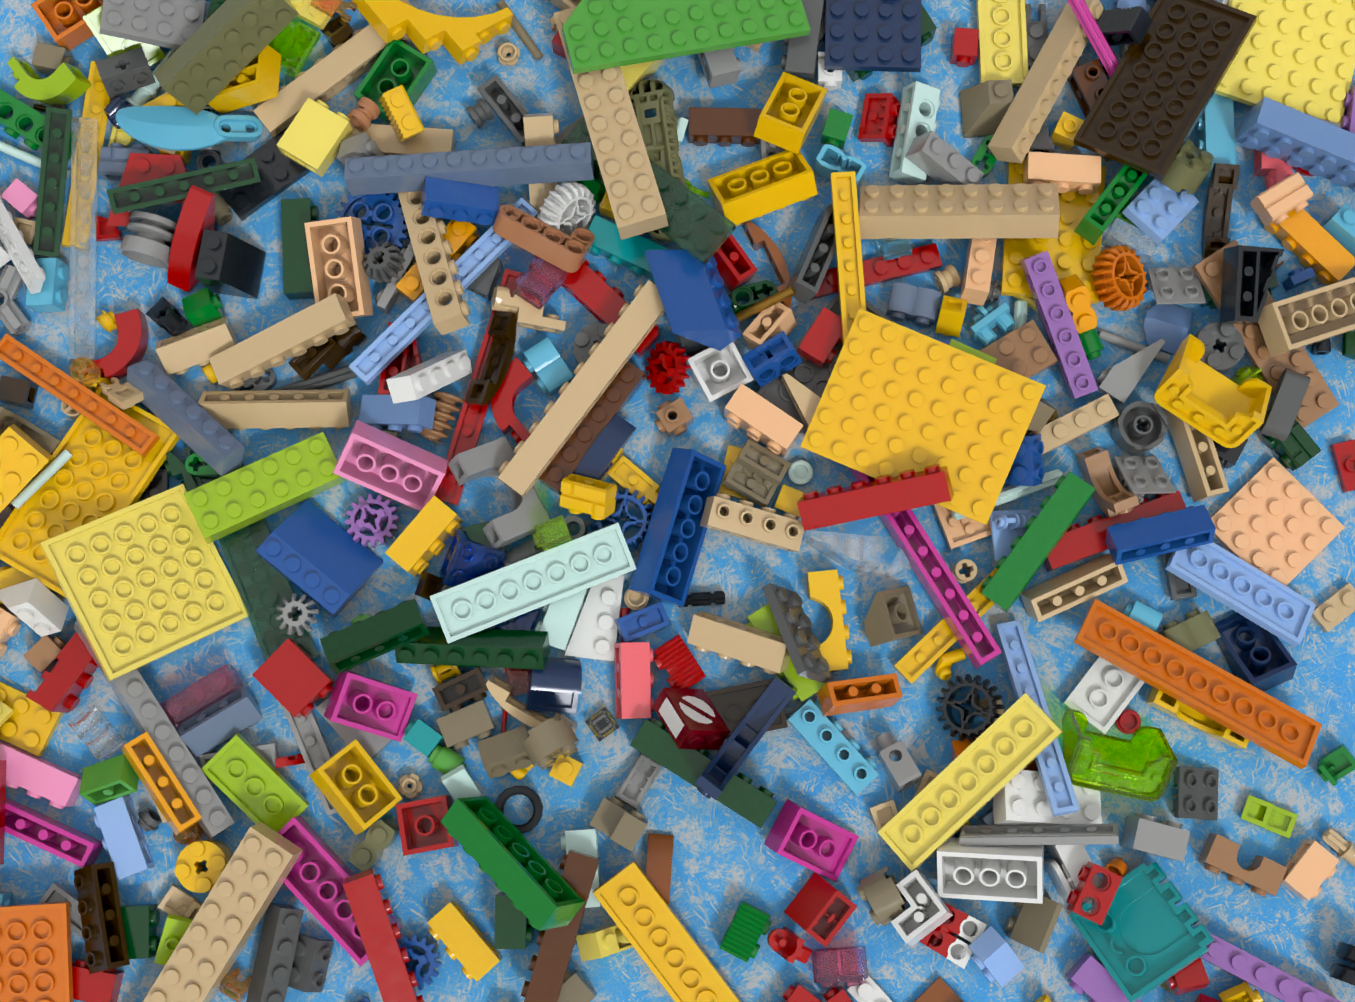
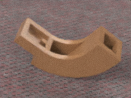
[1076,446,1139,518]

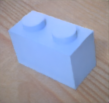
[968,926,1025,987]

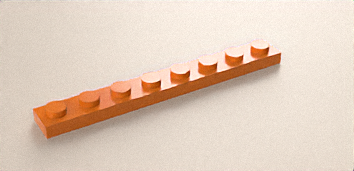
[0,333,160,458]

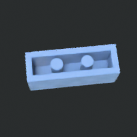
[94,796,155,880]

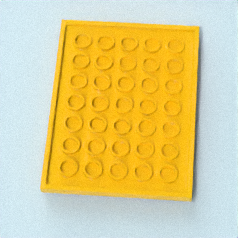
[800,308,1046,525]

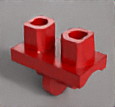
[767,926,812,964]

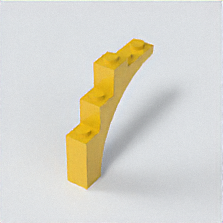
[352,0,513,65]

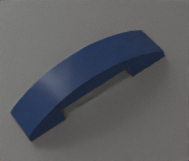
[560,414,637,495]

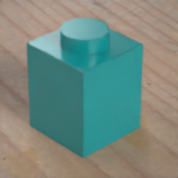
[404,719,444,757]

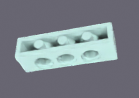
[889,81,940,185]

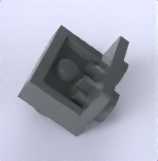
[288,933,334,992]

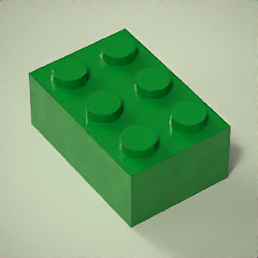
[353,40,437,124]

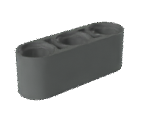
[1259,368,1311,442]

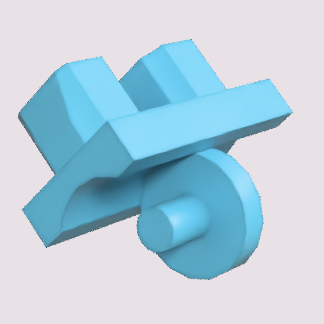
[970,302,1015,346]

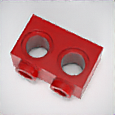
[1067,862,1123,926]

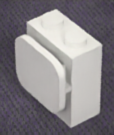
[1044,845,1103,904]

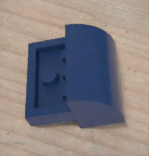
[525,657,582,713]

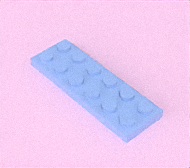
[1165,542,1316,647]

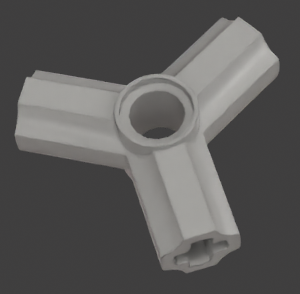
[0,264,32,336]

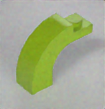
[7,56,91,106]

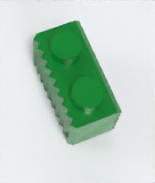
[719,900,772,962]

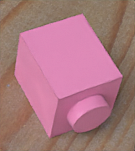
[1,178,38,220]

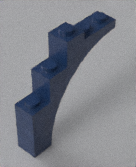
[695,674,798,800]

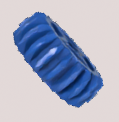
[589,487,653,551]

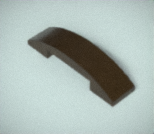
[1201,163,1240,260]
[465,311,516,406]

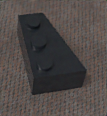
[1220,245,1284,325]

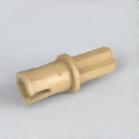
[1321,828,1355,868]

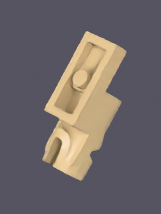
[491,286,566,334]

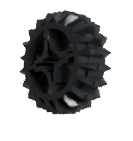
[936,674,1005,742]

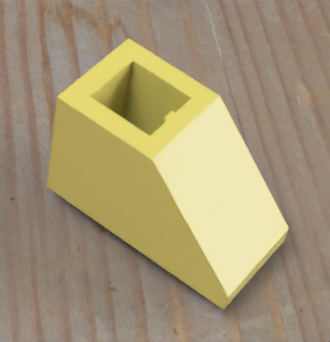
[576,924,633,961]

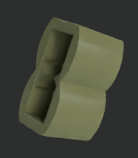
[1159,609,1221,652]
[349,819,399,872]

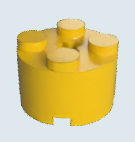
[174,840,232,893]

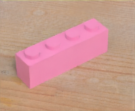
[0,739,82,809]

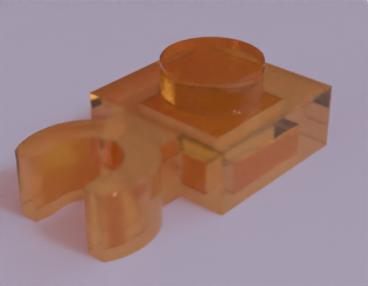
[310,0,357,22]

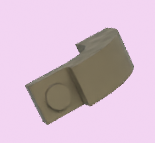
[0,406,61,455]

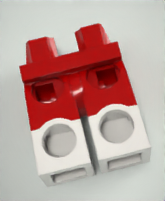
[919,902,987,969]

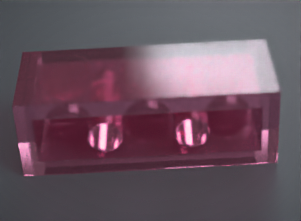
[160,664,244,726]

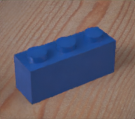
[421,176,499,226]

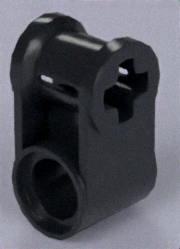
[145,296,188,337]

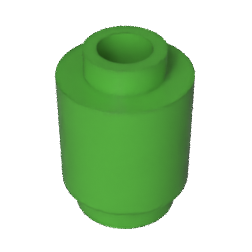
[428,745,467,775]

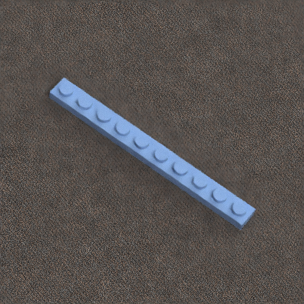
[349,197,539,385]

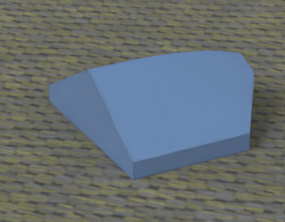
[1143,304,1192,355]

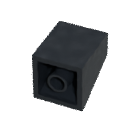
[195,229,266,299]

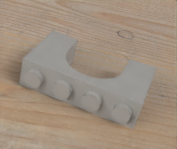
[448,436,551,550]

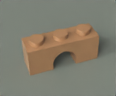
[1198,833,1288,898]

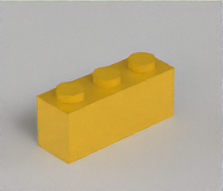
[427,900,503,982]

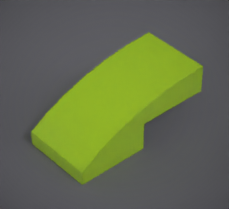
[1240,795,1298,839]

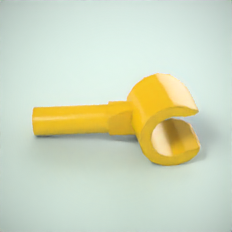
[510,764,534,780]

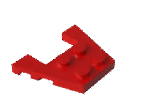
[107,153,187,226]

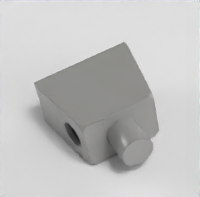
[875,732,922,793]

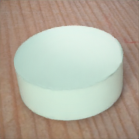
[788,460,813,485]

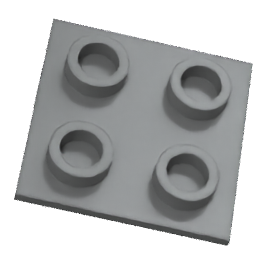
[1146,267,1206,305]
[1113,456,1176,503]

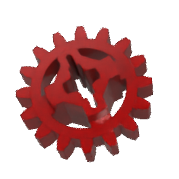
[645,341,691,395]

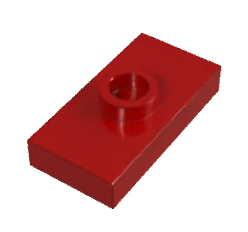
[1330,439,1355,493]

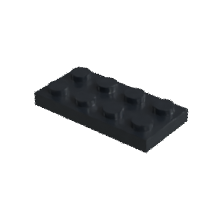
[220,126,311,221]

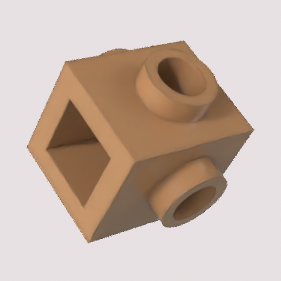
[654,397,694,437]

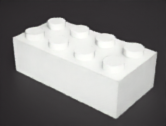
[993,770,1102,825]
[937,837,1044,904]

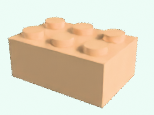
[724,383,803,458]

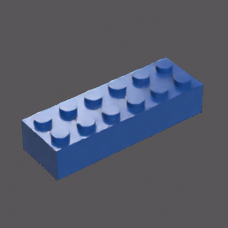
[629,447,726,607]

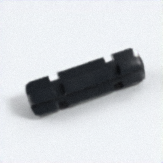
[678,591,725,607]

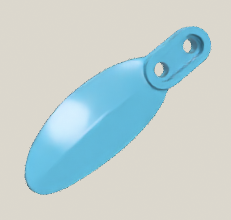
[115,106,263,151]

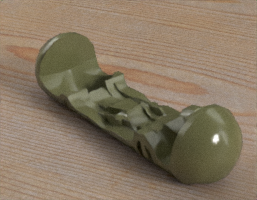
[629,79,692,242]

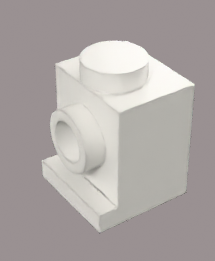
[817,52,842,91]

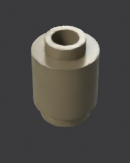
[212,192,233,226]

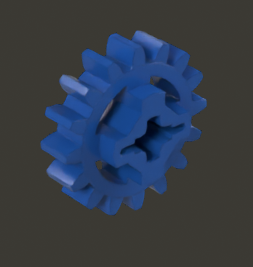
[398,934,442,990]

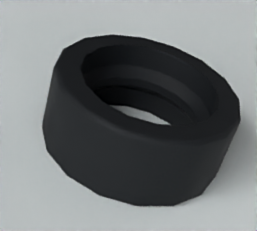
[495,786,543,834]

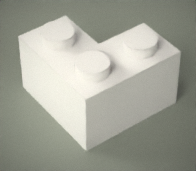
[891,869,953,946]

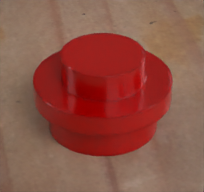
[1115,709,1141,734]

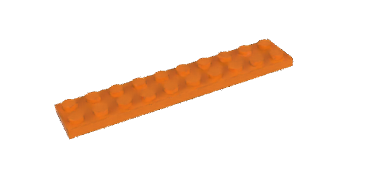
[1073,598,1322,769]

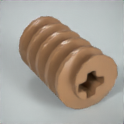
[419,391,464,446]

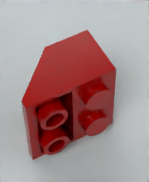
[784,872,857,947]

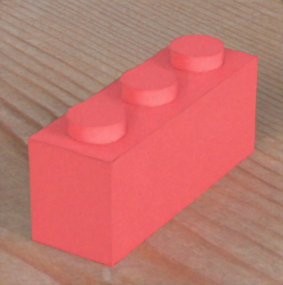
[614,642,654,719]

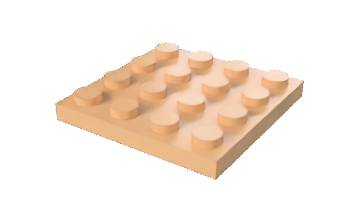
[1211,457,1345,586]

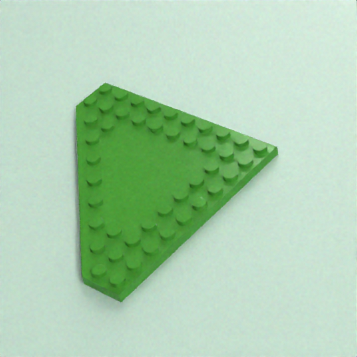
[562,0,811,74]

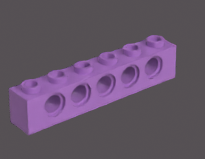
[1019,251,1098,399]

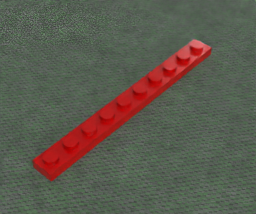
[435,268,529,506]

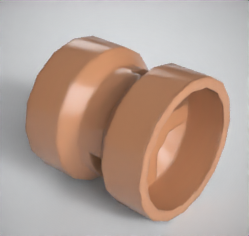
[347,97,381,132]

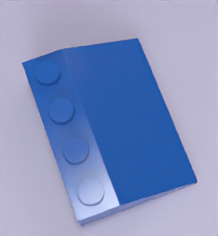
[645,250,742,351]
[256,500,384,619]

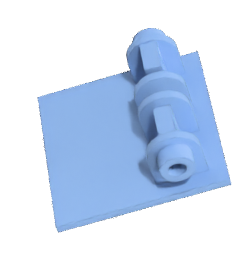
[990,509,1038,561]

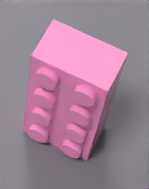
[333,420,449,511]

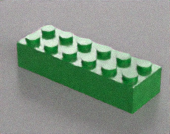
[441,796,585,931]

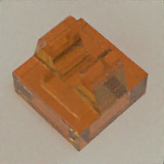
[219,968,252,1002]

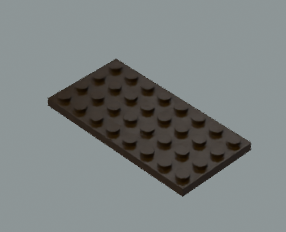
[1074,0,1257,180]

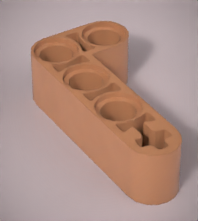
[493,204,595,273]

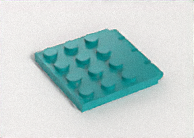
[1069,862,1214,1002]

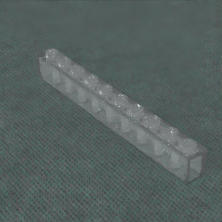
[69,117,99,364]

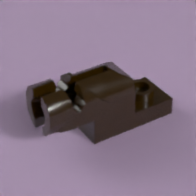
[288,324,367,381]

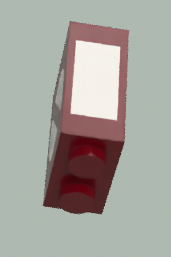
[653,687,730,750]

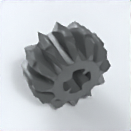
[362,241,405,284]

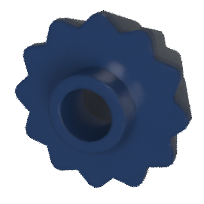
[104,96,132,129]

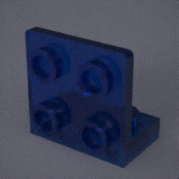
[439,528,506,587]

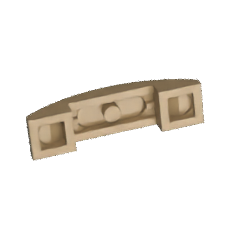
[486,674,577,733]

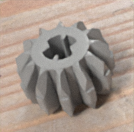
[276,593,320,636]

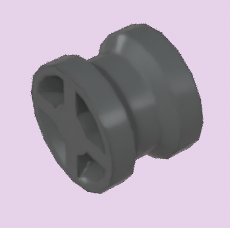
[465,98,494,128]

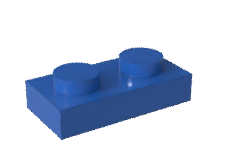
[615,601,670,643]

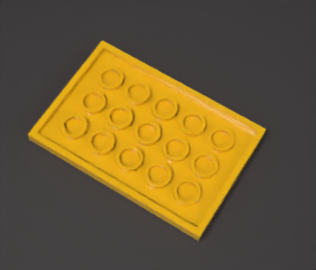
[1000,158,1105,304]

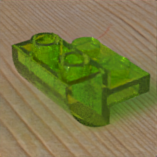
[268,21,321,77]

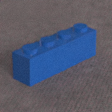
[1105,505,1216,565]

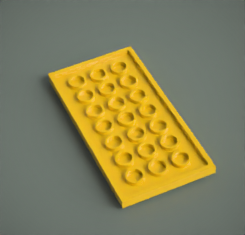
[0,386,180,598]

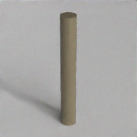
[496,0,544,61]

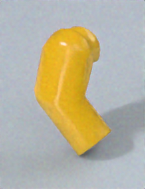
[935,648,966,681]

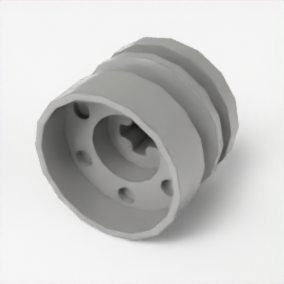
[119,211,177,268]

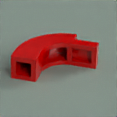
[76,308,149,380]
[491,357,534,443]

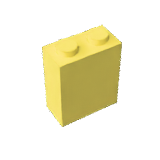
[277,98,353,177]

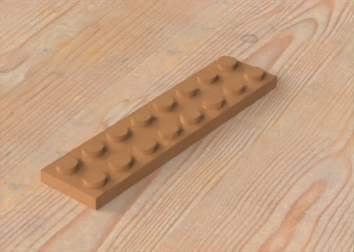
[1192,239,1340,428]

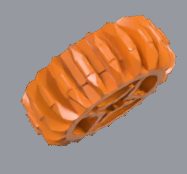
[1090,245,1148,311]

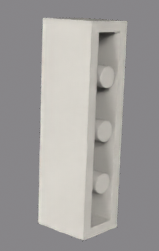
[386,349,472,404]

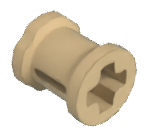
[951,559,977,584]

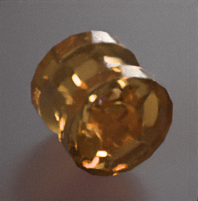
[173,822,204,845]

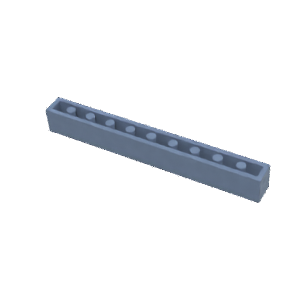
[344,142,594,196]

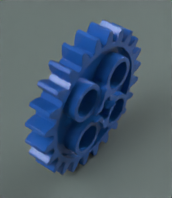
[335,193,410,254]

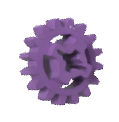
[344,494,400,548]

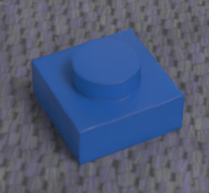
[1282,267,1316,291]

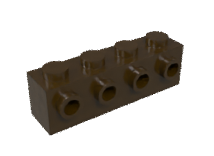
[74,862,130,974]

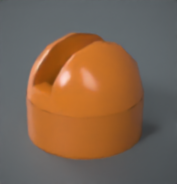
[1105,857,1129,877]

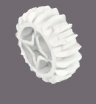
[537,181,596,236]

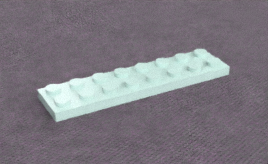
[430,523,636,643]

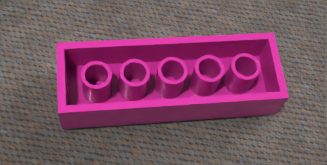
[278,816,403,967]

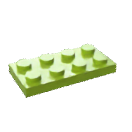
[201,733,310,833]

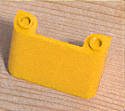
[1154,334,1272,448]

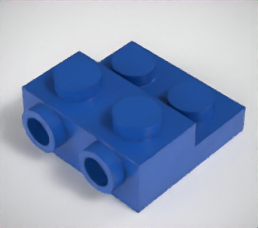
[1005,434,1044,486]

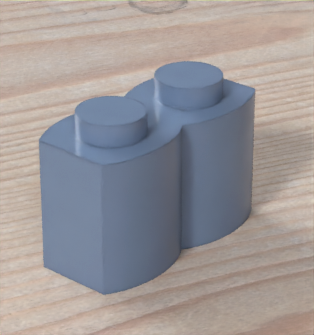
[886,282,941,327]

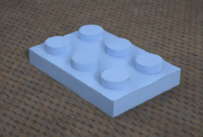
[1122,178,1199,245]

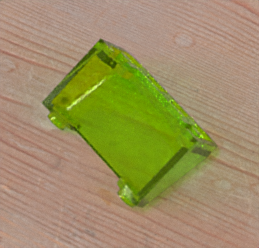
[1062,708,1178,801]

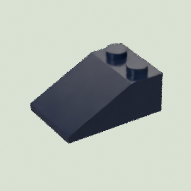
[1214,613,1297,692]

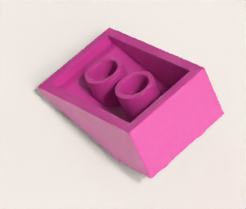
[324,670,418,742]
[764,799,859,882]

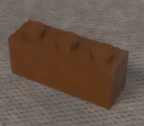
[689,107,761,147]

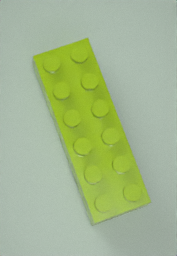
[184,432,345,544]

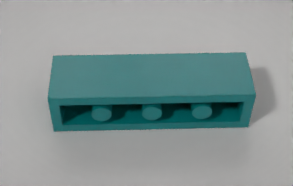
[588,215,670,284]

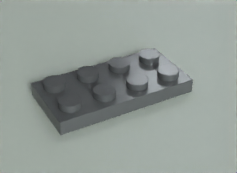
[762,583,831,683]

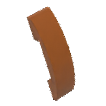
[744,221,792,308]
[646,833,674,906]

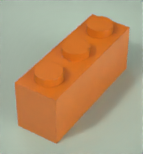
[817,673,903,716]

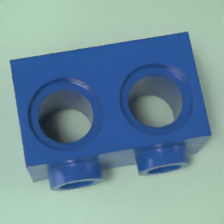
[741,331,802,388]

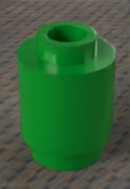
[1078,328,1104,361]

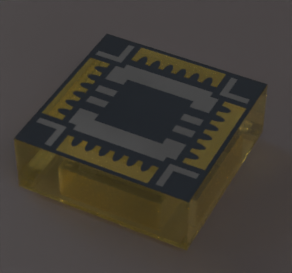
[585,707,620,742]

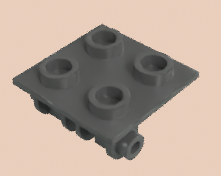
[1172,766,1219,820]

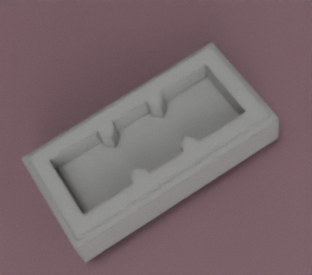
[615,753,662,810]

